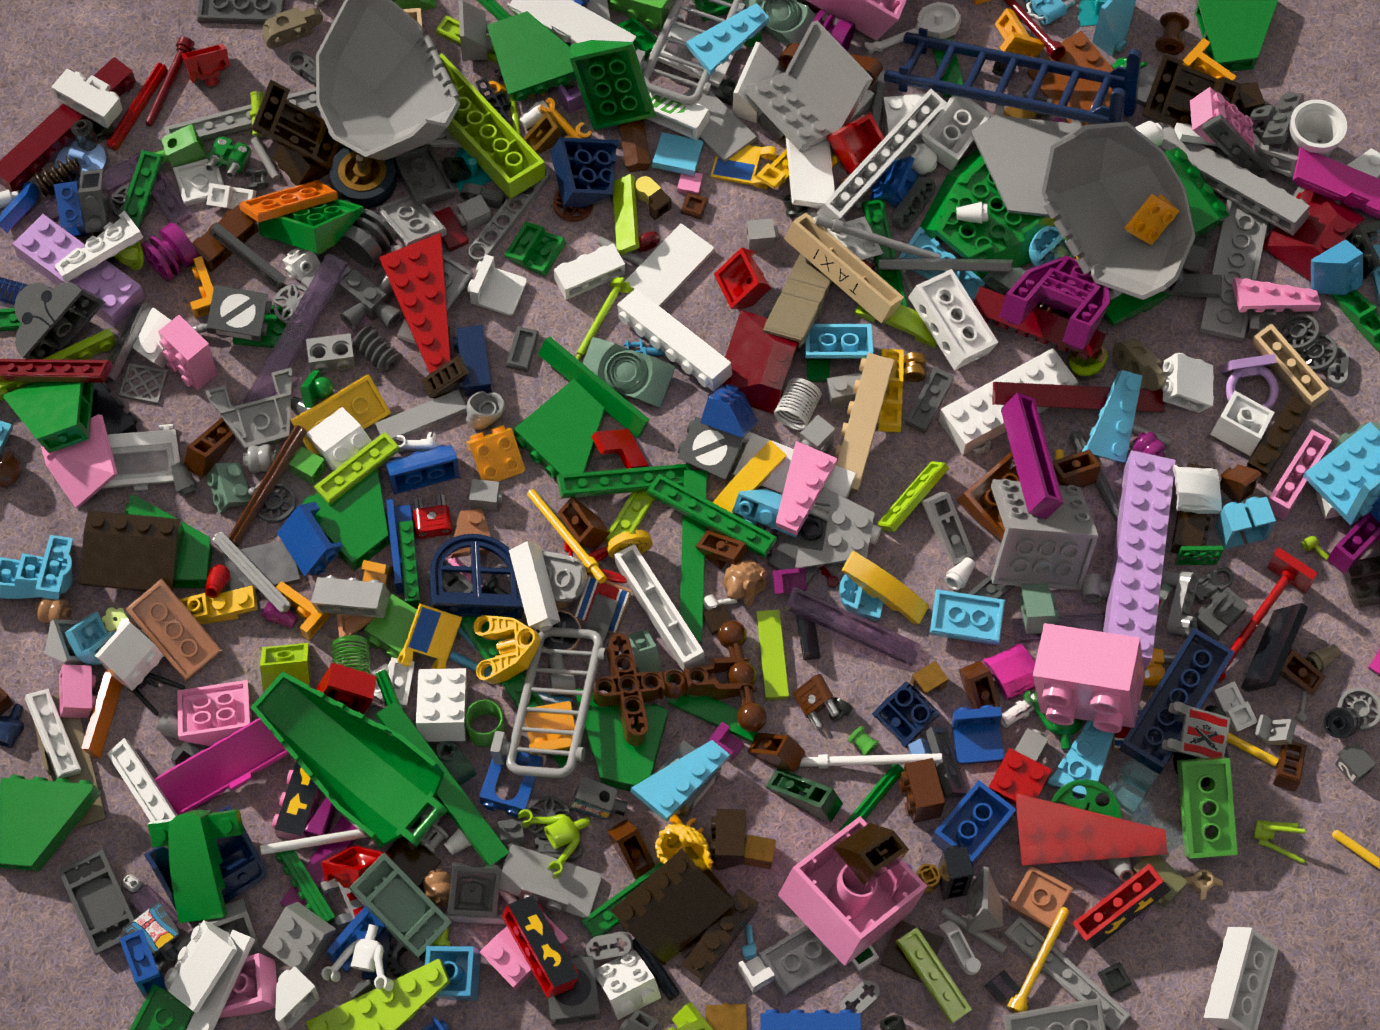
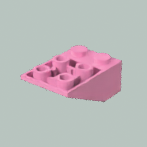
[1190,87,1255,151]

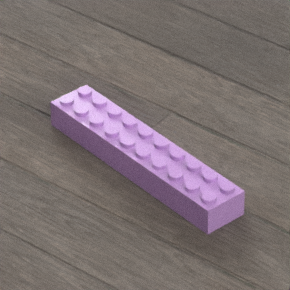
[1103,450,1176,671]

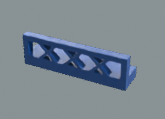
[386,499,420,594]
[326,907,386,974]

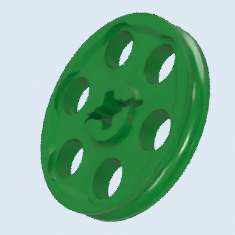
[1051,779,1121,819]

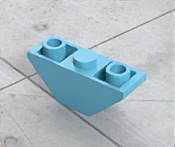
[732,489,796,537]

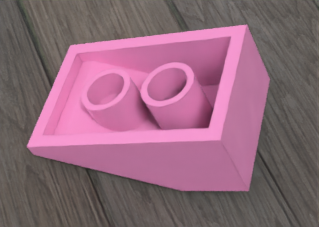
[479,913,569,990]
[219,953,277,1018]

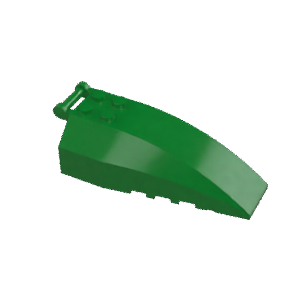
[250,671,448,848]

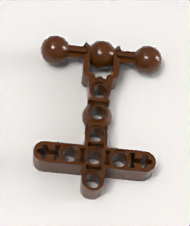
[592,620,767,746]

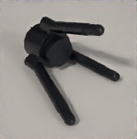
[127,672,185,716]

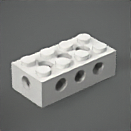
[908,269,998,371]

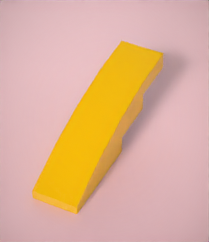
[878,349,904,433]
[712,440,787,514]
[842,551,930,624]

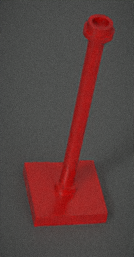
[1218,547,1317,683]

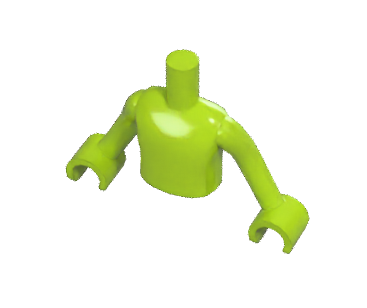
[518,809,591,879]

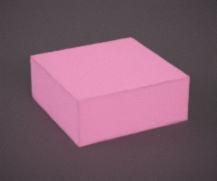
[677,173,703,195]

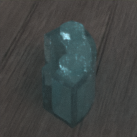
[1108,759,1159,814]

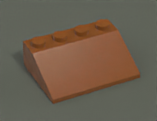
[1027,31,1114,126]
[956,451,1068,541]

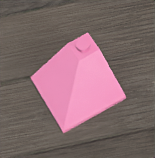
[41,415,118,508]
[177,680,253,746]

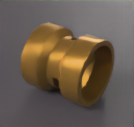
[903,352,926,382]
[916,864,941,894]

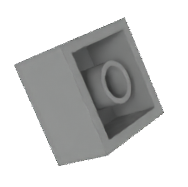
[263,902,336,974]

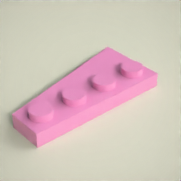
[1231,277,1321,312]
[776,441,837,536]

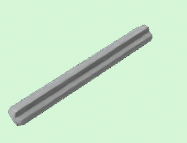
[213,532,291,613]

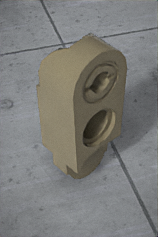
[262,7,323,49]
[1112,339,1166,391]

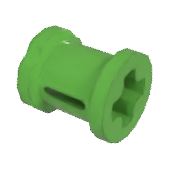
[848,726,879,756]

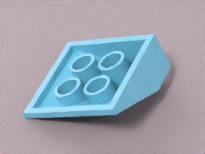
[1092,0,1136,56]

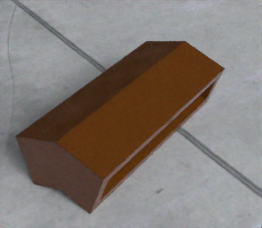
[619,119,651,172]

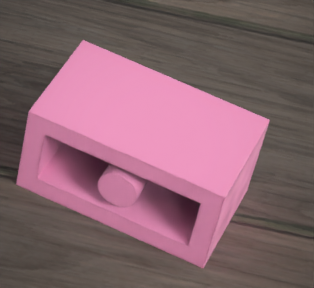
[59,664,96,718]

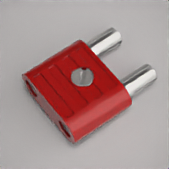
[413,494,452,539]

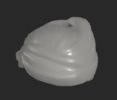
[466,391,506,430]

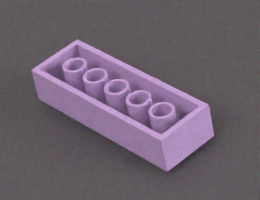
[13,214,145,328]

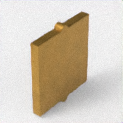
[705,1002,747,1030]

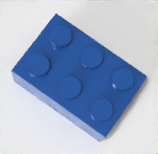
[932,780,1017,867]

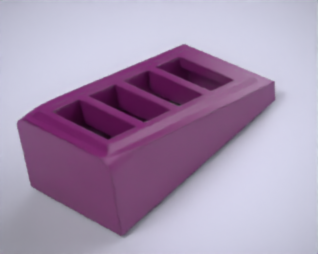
[304,797,336,838]

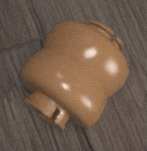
[35,598,72,624]
[423,869,451,907]

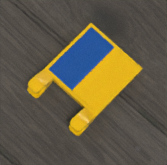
[710,145,777,190]
[397,603,462,669]

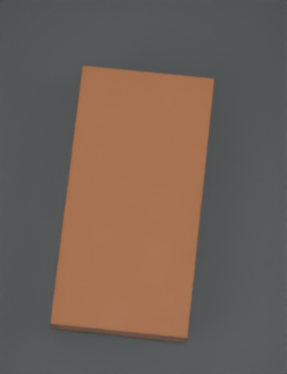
[125,579,223,681]

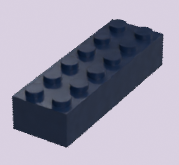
[1119,628,1235,774]

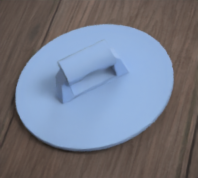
[55,140,106,183]

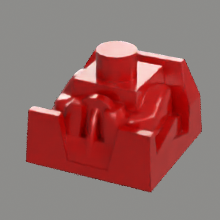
[181,43,230,86]
[714,247,772,309]
[321,845,390,897]

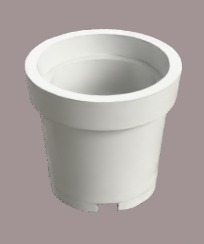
[1288,100,1347,158]

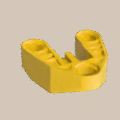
[473,615,540,684]

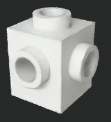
[282,248,321,281]

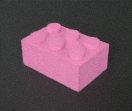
[158,315,217,391]

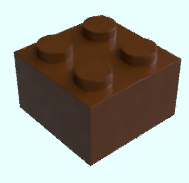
[899,758,945,823]

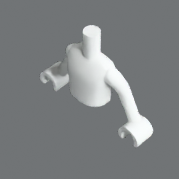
[321,924,394,991]

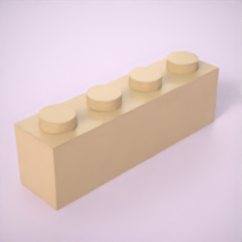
[1252,323,1329,411]

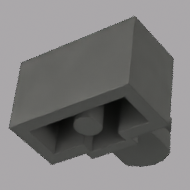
[1195,587,1248,641]

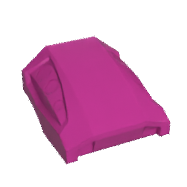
[982,643,1035,701]

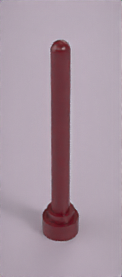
[1004,0,1066,60]
[146,36,195,127]

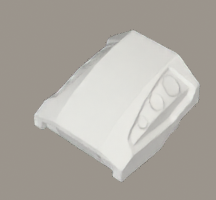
[1173,465,1222,514]

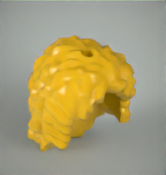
[655,823,713,871]

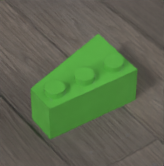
[607,0,674,32]

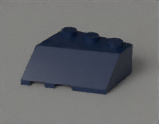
[550,137,619,208]

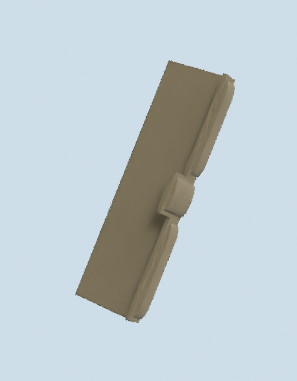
[763,253,834,347]
[33,694,106,829]

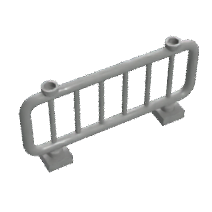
[636,0,746,105]
[490,627,607,778]

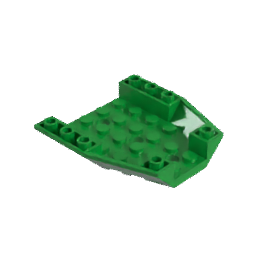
[920,148,1056,279]

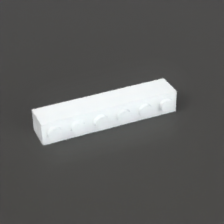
[617,288,732,392]
[614,544,705,671]

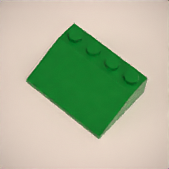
[570,40,656,130]
[1164,147,1230,237]
[258,199,364,254]

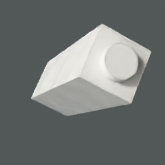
[509,541,560,631]

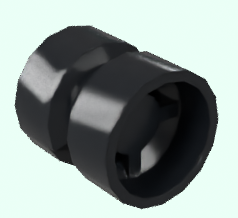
[1324,707,1361,738]

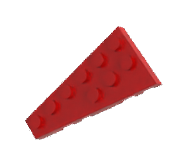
[379,233,450,374]
[1015,793,1168,865]

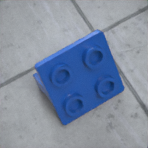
[870,156,918,208]

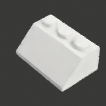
[732,42,781,123]
[922,95,992,171]
[164,920,237,1013]

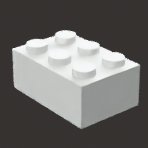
[416,668,467,742]

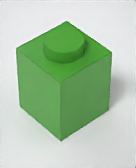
[289,446,326,486]

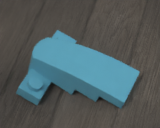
[0,535,73,600]

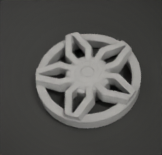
[273,284,315,326]
[1337,688,1380,731]

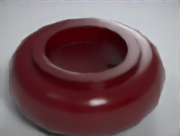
[636,231,660,252]

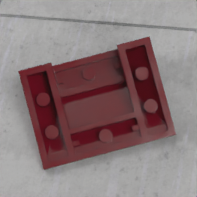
[1262,189,1365,282]
[713,310,799,414]

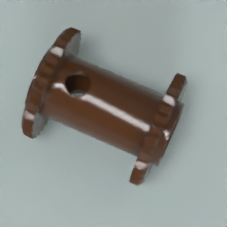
[1155,12,1189,55]

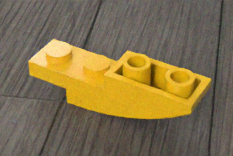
[180,586,258,624]

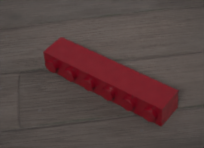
[973,286,1106,361]

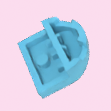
[1029,226,1074,267]
[839,574,884,621]
[65,612,115,665]

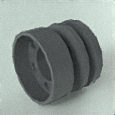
[339,209,398,268]

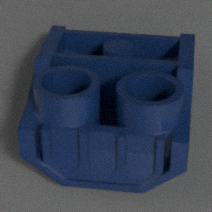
[872,681,941,747]

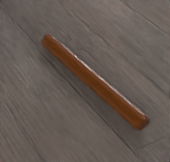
[228,425,307,546]

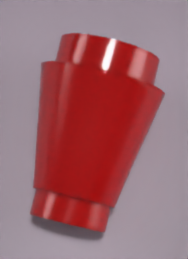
[205,564,231,598]

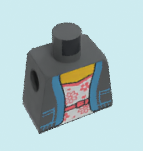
[569,776,628,820]
[120,901,179,963]

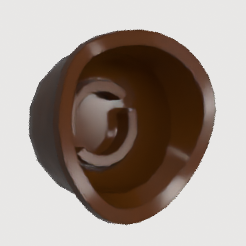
[0,451,21,488]

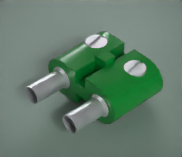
[206,137,252,178]

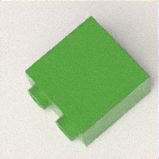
[364,594,417,659]

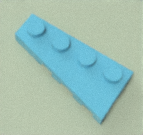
[1082,370,1142,463]
[630,740,730,822]

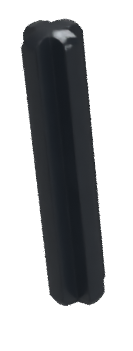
[632,938,680,1001]

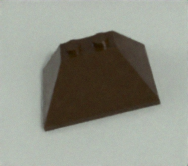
[1142,54,1242,128]
[251,80,340,170]

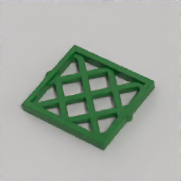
[1175,546,1223,565]

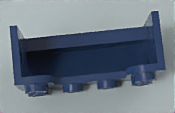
[144,805,267,910]

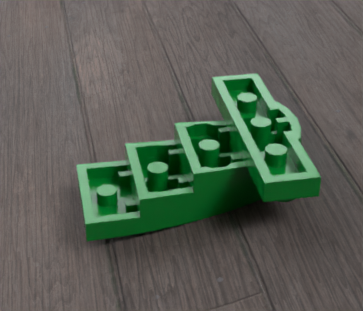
[147,809,245,923]

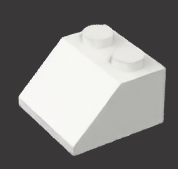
[132,308,172,368]
[1210,391,1275,456]
[306,407,372,471]
[95,620,164,691]
[275,966,320,1030]

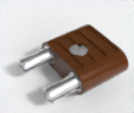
[793,674,839,730]

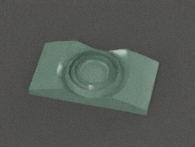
[742,0,816,47]
[583,337,676,408]
[349,853,452,958]

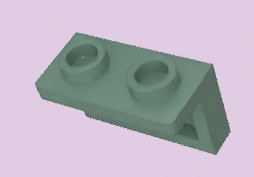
[207,462,251,513]

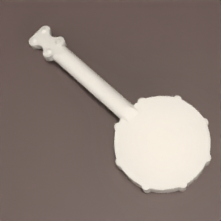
[864,2,961,54]

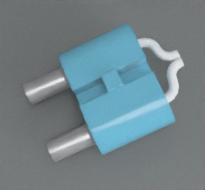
[1024,0,1075,25]

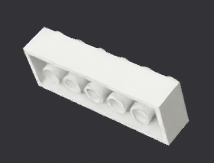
[938,348,1078,455]

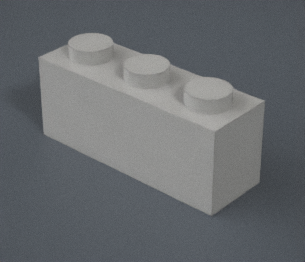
[311,576,390,618]

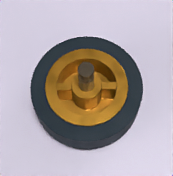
[330,147,397,209]

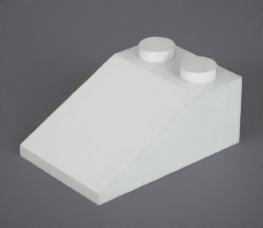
[882,93,931,161]

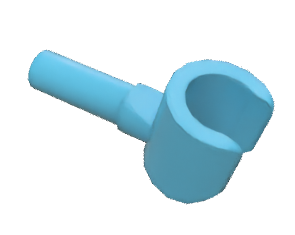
[741,925,757,960]

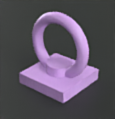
[1220,354,1279,410]

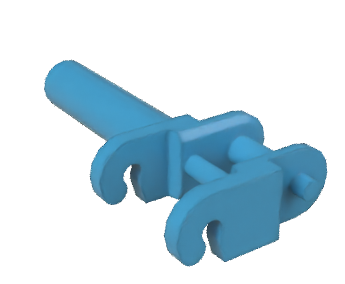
[624,339,666,356]

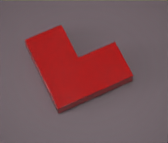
[591,429,648,469]

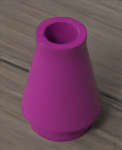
[261,601,298,629]

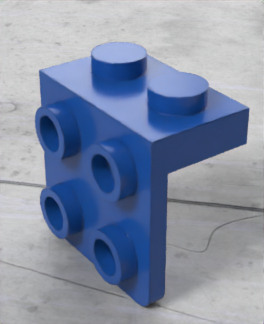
[951,705,1004,765]

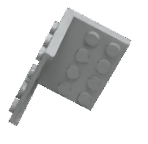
[744,20,873,151]
[991,479,1099,591]

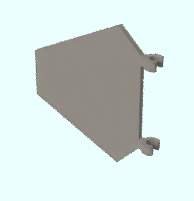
[971,104,1082,217]

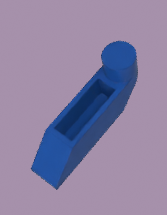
[0,182,39,233]

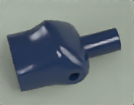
[0,704,24,748]

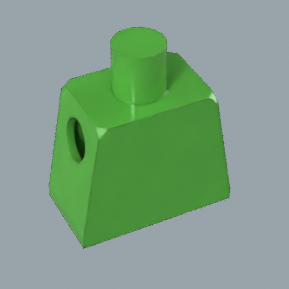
[155,124,208,167]

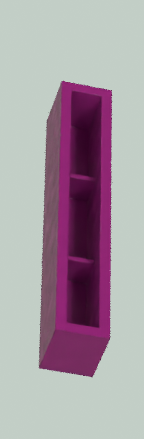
[1001,393,1063,519]

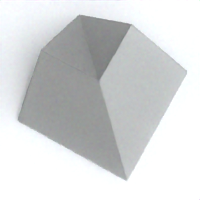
[44,619,95,667]
[967,867,1003,933]

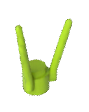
[1253,820,1307,864]

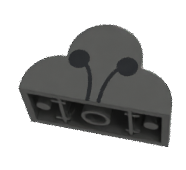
[15,282,106,359]

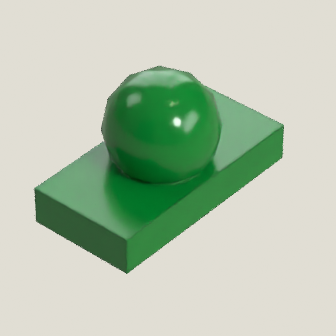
[300,370,334,408]

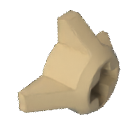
[1184,869,1223,900]

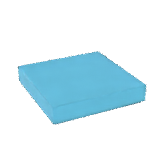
[652,132,704,176]

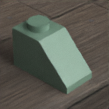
[982,267,1026,296]
[626,629,662,673]

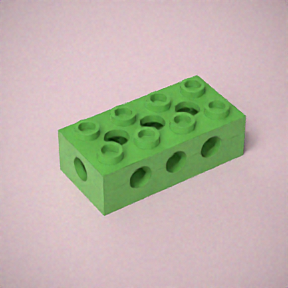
[1177,756,1238,859]

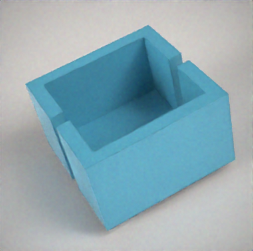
[1215,497,1276,550]

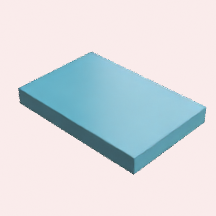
[929,589,1005,645]

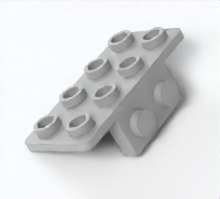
[500,845,601,919]

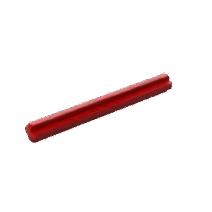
[107,63,168,151]

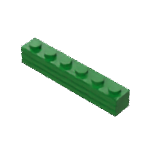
[398,521,420,606]
[275,850,335,924]

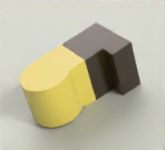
[636,176,672,220]

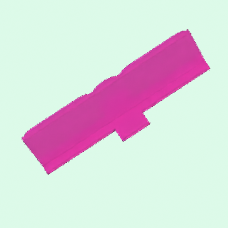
[1293,147,1380,219]
[155,718,290,815]

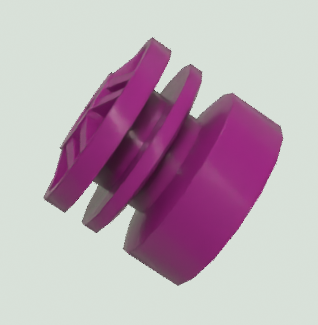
[812,10,856,51]
[141,222,199,282]

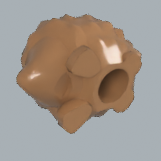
[723,560,767,606]

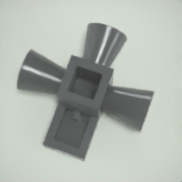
[339,269,403,331]

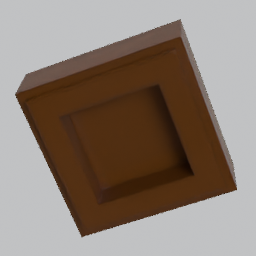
[681,192,708,219]

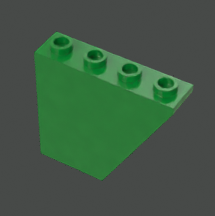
[1195,0,1278,72]
[487,11,577,101]
[514,379,605,479]
[3,382,94,453]
[302,468,390,571]
[125,495,213,588]
[575,688,668,792]
[0,775,101,871]

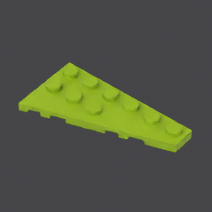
[306,959,451,1030]

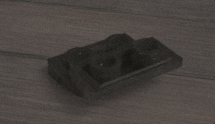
[1342,556,1380,608]

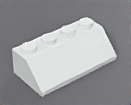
[1204,927,1279,1030]

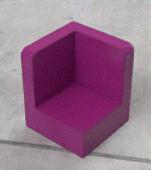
[773,568,807,594]
[708,722,744,763]

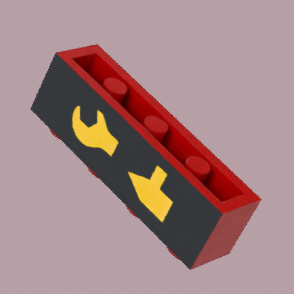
[1073,863,1171,949]
[502,895,579,999]

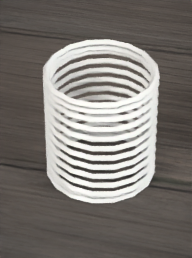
[774,378,822,430]

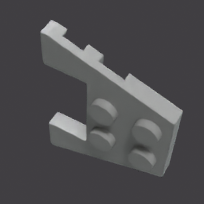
[205,368,292,450]
[795,487,875,568]

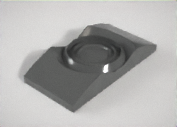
[58,849,134,956]

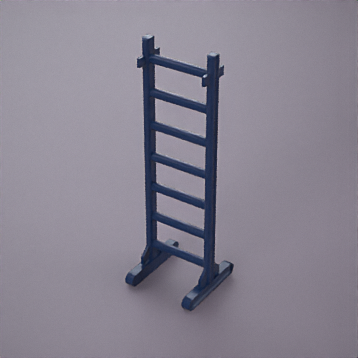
[884,28,1142,124]

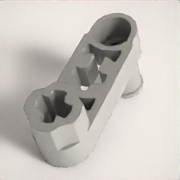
[1161,570,1198,637]

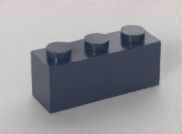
[453,325,492,397]

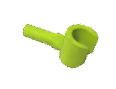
[1301,536,1329,562]

